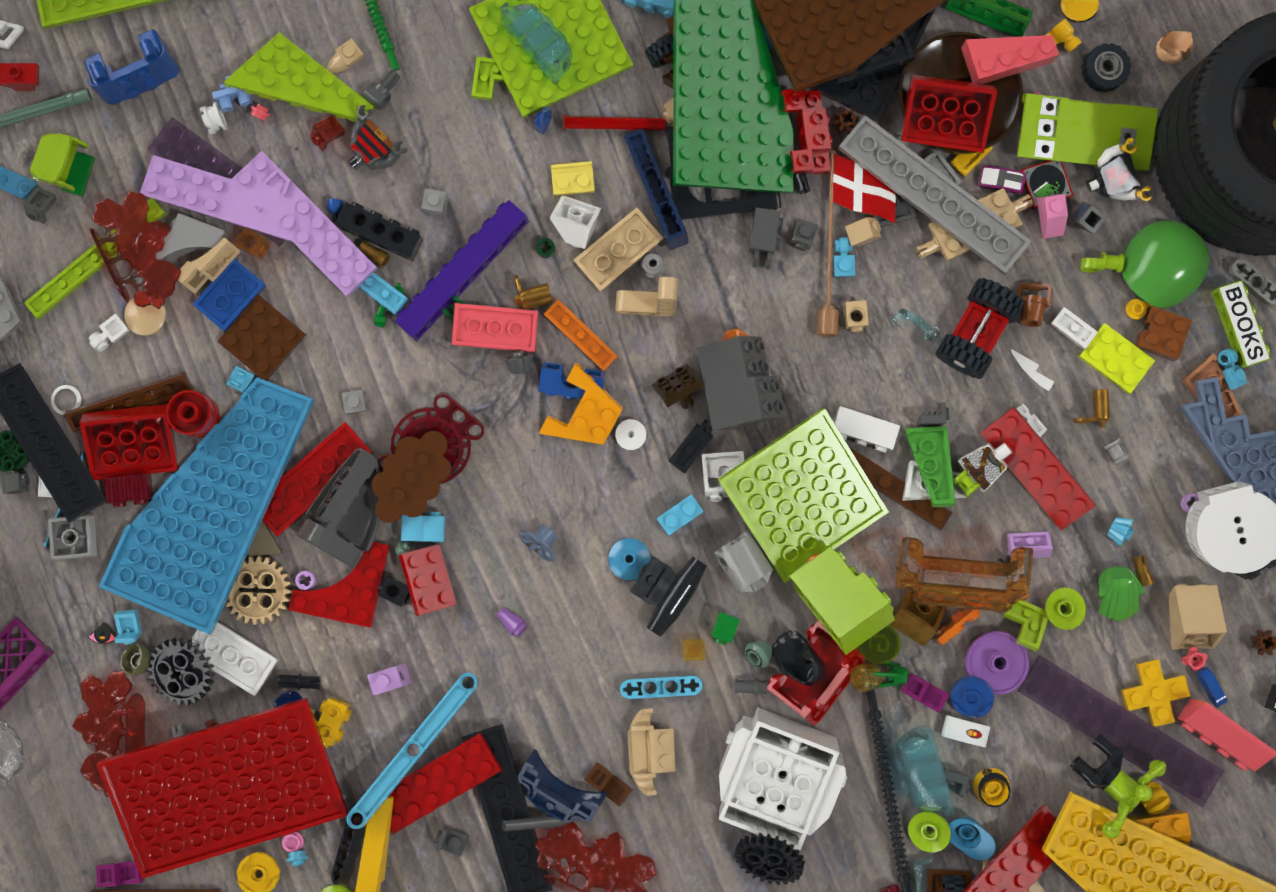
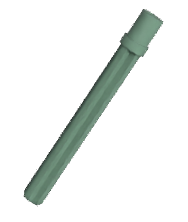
[0,88,92,128]

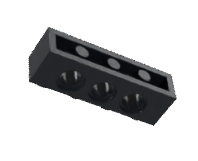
[335,201,423,262]

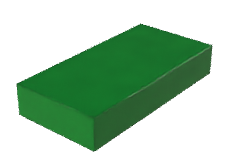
[61,152,95,197]

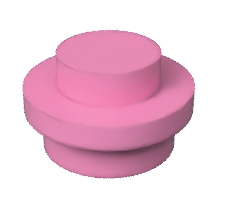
[282,832,304,853]

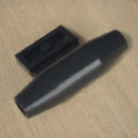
[630,556,707,637]

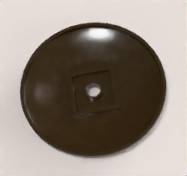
[898,32,1023,154]

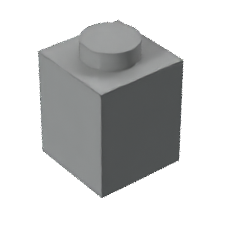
[421,188,449,218]

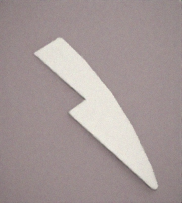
[1011,349,1054,391]

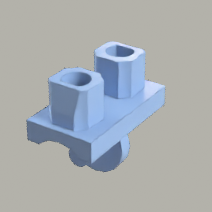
[212,75,254,112]

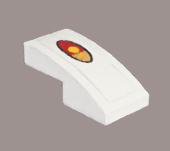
[941,715,990,748]

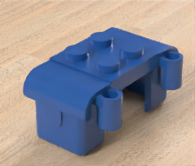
[84,29,179,105]

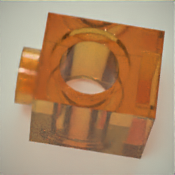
[235,228,271,261]

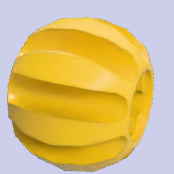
[1140,782,1171,815]

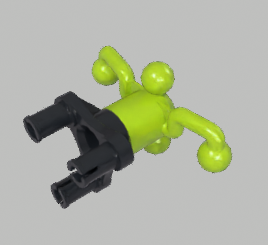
[1070,733,1166,839]

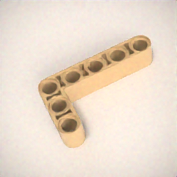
[615,277,678,317]

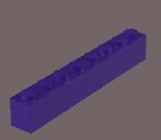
[395,200,530,342]

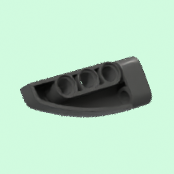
[297,448,380,569]

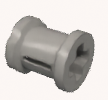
[1103,437,1130,465]

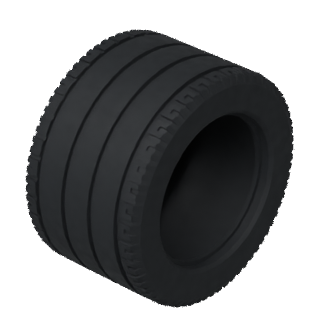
[1153,12,1276,256]

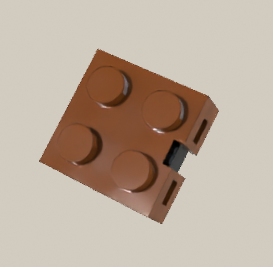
[1135,306,1192,361]

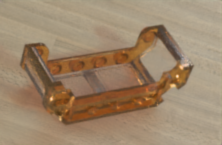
[896,537,1033,612]

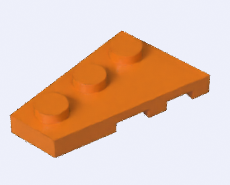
[933,596,995,646]

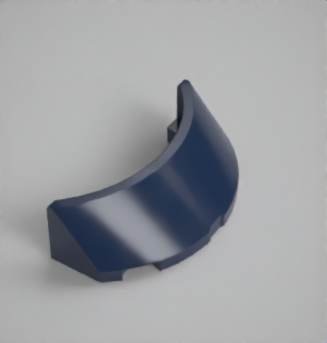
[518,749,607,823]

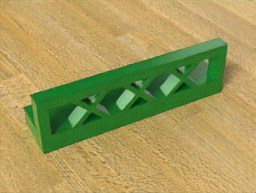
[946,0,1033,37]

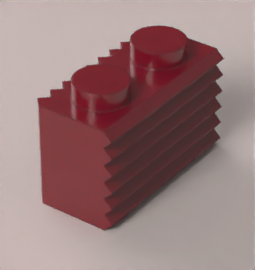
[104,473,153,508]

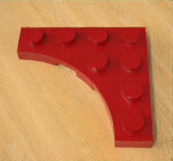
[288,542,390,628]

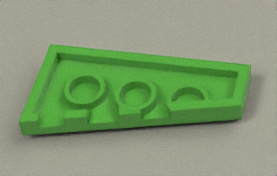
[904,426,955,507]

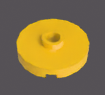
[237,852,281,892]

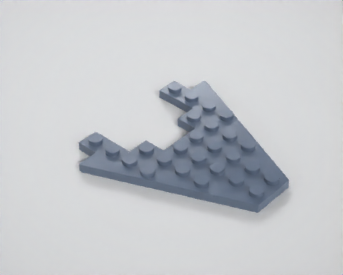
[1180,377,1276,504]

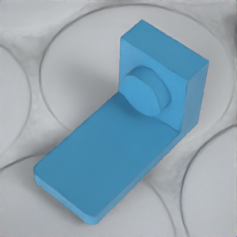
[0,166,37,200]

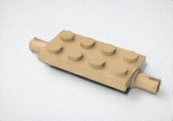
[915,188,1033,262]

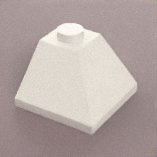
[550,195,601,249]

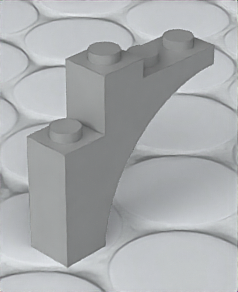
[132,213,230,290]

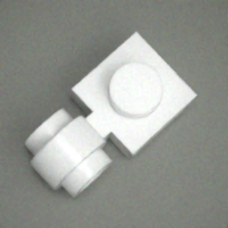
[88,313,131,352]

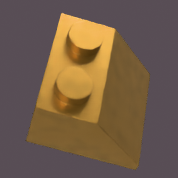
[890,583,947,647]

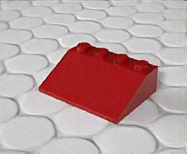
[901,74,997,153]
[79,404,178,480]

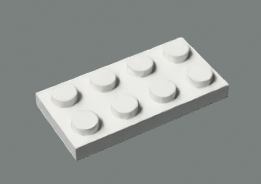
[191,622,279,696]

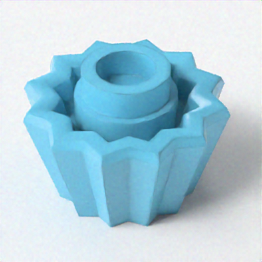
[1108,517,1134,546]

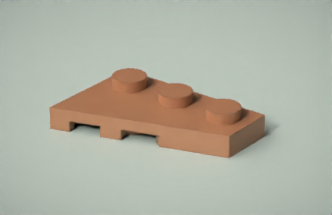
[1182,353,1242,418]

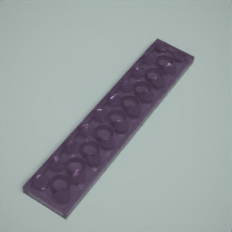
[1017,655,1224,807]

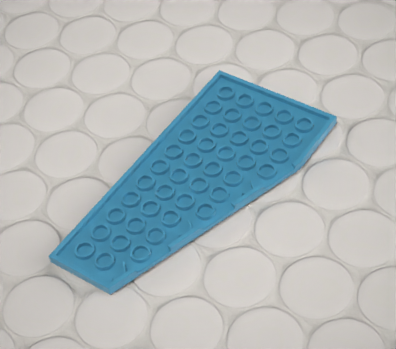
[99,377,315,635]

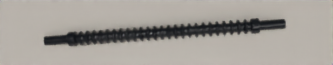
[866,689,911,892]

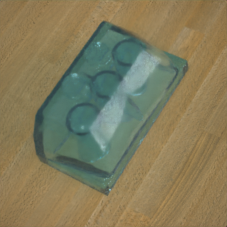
[500,3,572,85]
[895,725,956,816]

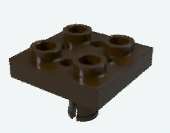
[652,364,704,409]

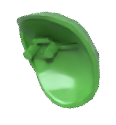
[1122,220,1210,308]

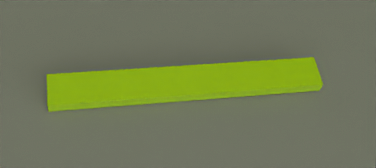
[24,198,167,319]

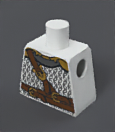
[958,442,1012,492]

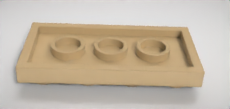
[573,207,664,293]

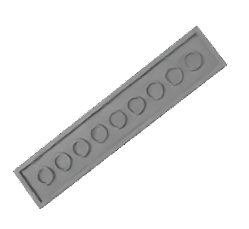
[839,116,1031,275]

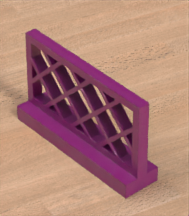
[0,617,55,710]

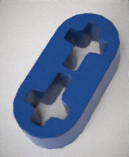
[1196,667,1227,708]

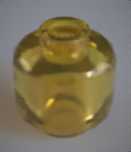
[850,663,882,692]

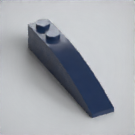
[624,129,689,251]

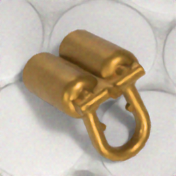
[514,275,553,310]
[1073,389,1110,429]

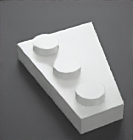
[902,460,966,501]

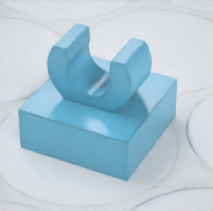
[226,366,256,393]

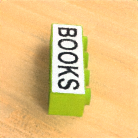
[1211,280,1270,369]

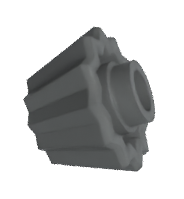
[504,351,533,374]

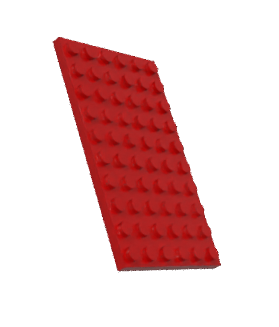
[97,698,349,879]

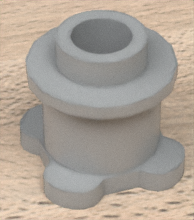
[641,254,665,279]

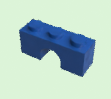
[538,361,606,399]

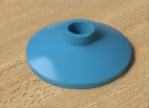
[608,538,650,580]

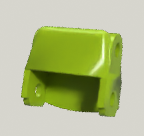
[30,133,89,191]

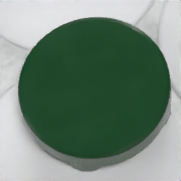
[0,430,30,472]

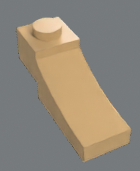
[174,237,241,293]

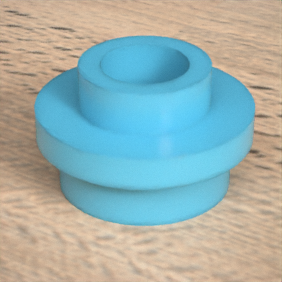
[287,851,309,867]

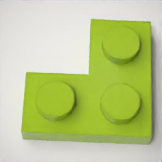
[471,57,505,101]
[1003,595,1048,652]

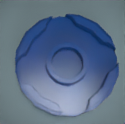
[951,676,994,718]

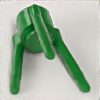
[855,658,908,691]

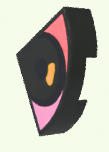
[88,623,117,644]

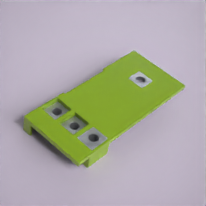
[1017,93,1158,171]

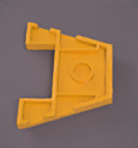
[539,362,623,445]

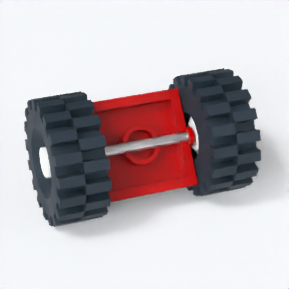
[936,278,1025,379]

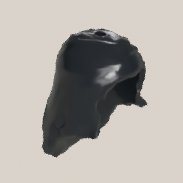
[772,630,825,686]

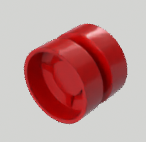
[166,390,220,438]

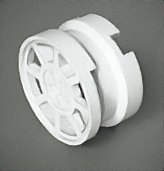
[200,102,228,135]

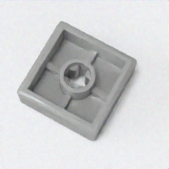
[48,515,97,561]

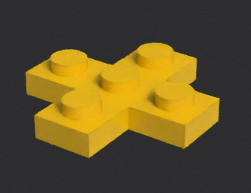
[1121,659,1190,727]

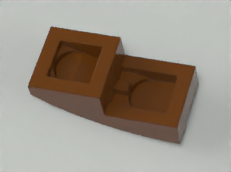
[584,762,633,807]

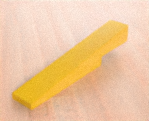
[355,796,394,892]

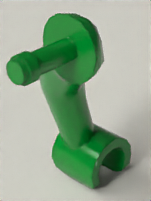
[374,283,404,328]

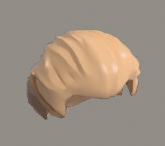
[1156,31,1194,64]

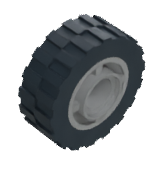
[1081,43,1131,92]

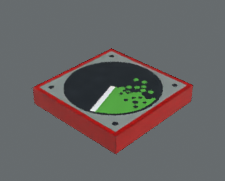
[1020,160,1074,209]

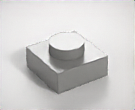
[342,390,367,414]

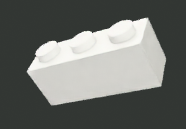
[833,406,900,453]

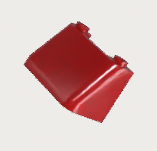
[766,620,865,725]

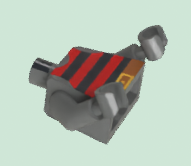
[348,105,408,171]

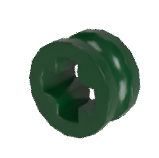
[536,238,555,258]

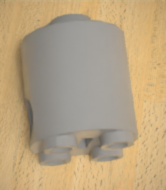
[714,531,774,593]

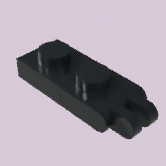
[668,419,713,474]

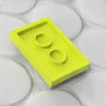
[1078,323,1155,394]

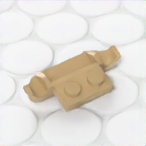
[628,708,675,796]

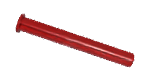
[563,114,666,131]

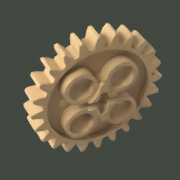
[225,556,292,625]

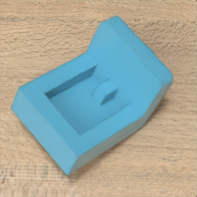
[114,610,142,645]

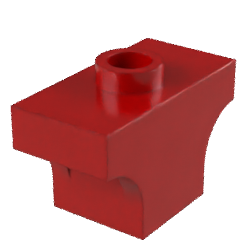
[0,63,39,91]

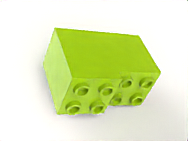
[790,547,895,655]

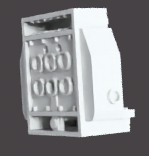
[719,707,847,850]

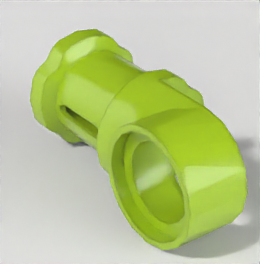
[1080,252,1124,273]

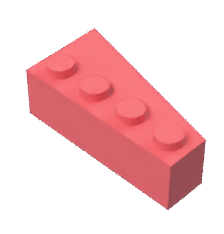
[961,35,1059,84]

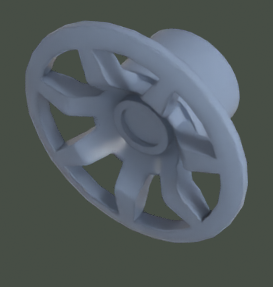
[519,525,557,562]

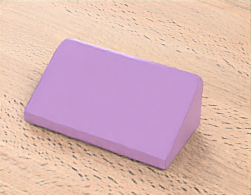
[1007,531,1053,559]

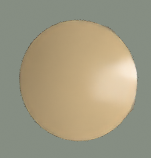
[124,294,166,335]

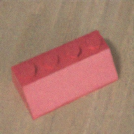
[1177,698,1276,771]

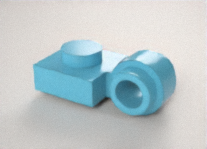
[833,237,855,278]
[1218,348,1247,390]

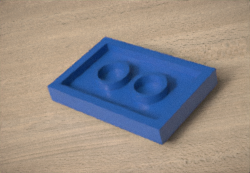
[192,258,267,332]

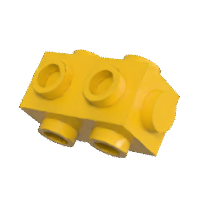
[316,697,352,748]

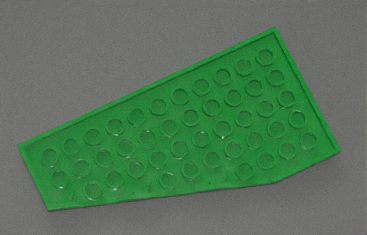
[673,0,793,194]

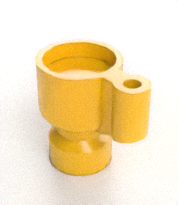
[1046,18,1082,53]

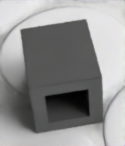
[1070,201,1107,234]

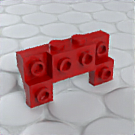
[781,89,832,175]

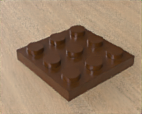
[217,295,307,381]

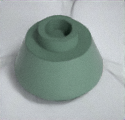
[745,640,772,668]

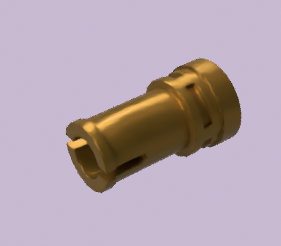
[358,240,390,268]
[1132,555,1155,586]

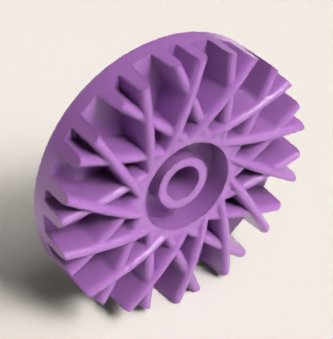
[964,631,1029,695]

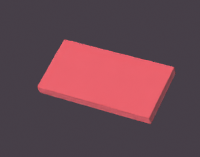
[451,303,538,353]

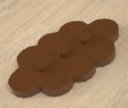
[372,431,451,523]

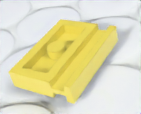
[551,161,595,196]

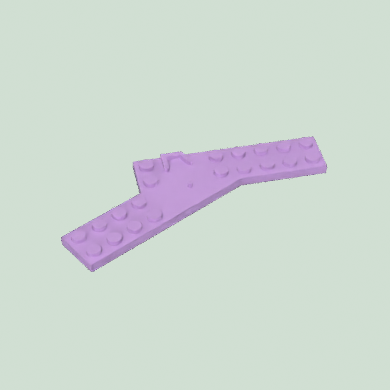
[140,151,378,297]

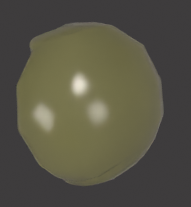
[120,642,151,676]

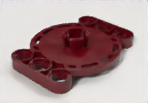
[377,392,484,484]

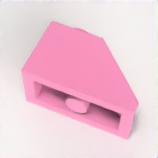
[1037,194,1068,239]

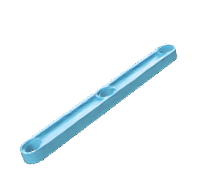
[347,673,478,829]

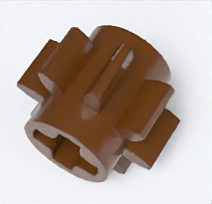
[833,107,860,134]
[1250,630,1276,655]

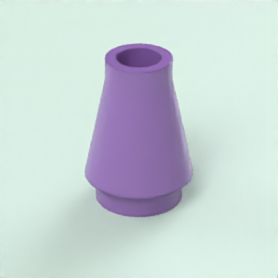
[497,607,528,638]

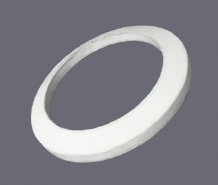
[51,385,82,415]

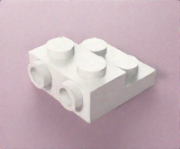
[702,451,744,502]

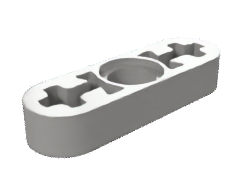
[1229,259,1276,306]

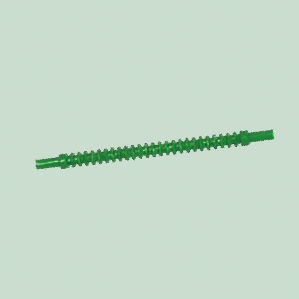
[364,0,400,71]

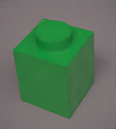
[710,612,740,645]

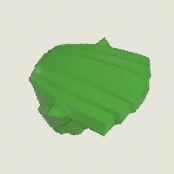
[1098,566,1145,621]

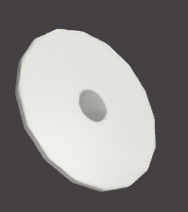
[615,419,646,450]

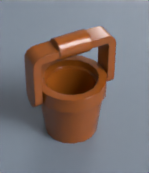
[1017,282,1053,327]

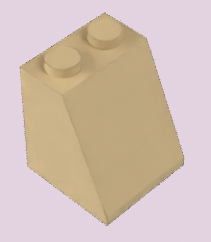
[1169,583,1227,650]

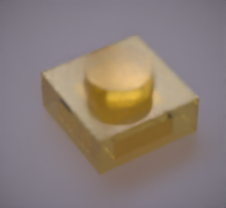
[683,639,705,661]

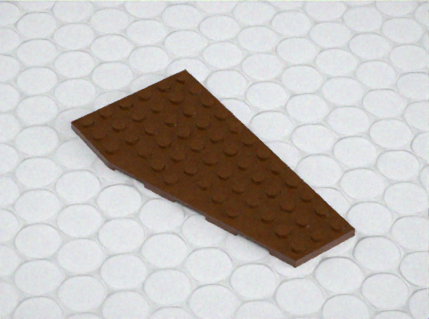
[753,0,946,93]

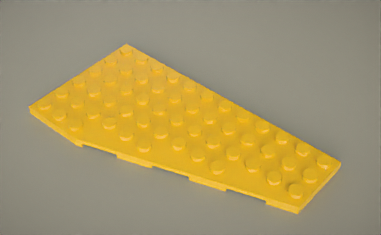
[1042,791,1276,892]

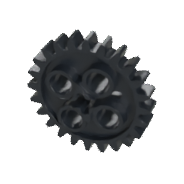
[147,637,215,706]
[734,833,805,885]

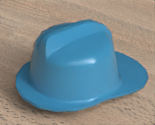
[949,817,995,861]

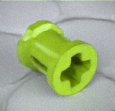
[953,470,981,498]

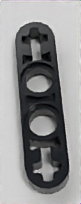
[331,803,366,885]

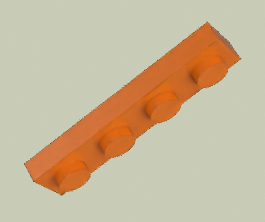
[544,299,618,371]

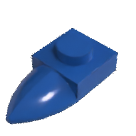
[534,107,553,134]

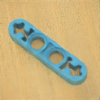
[620,675,702,699]

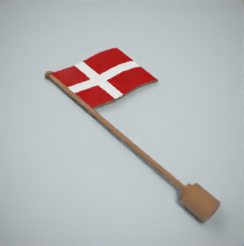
[817,150,896,337]

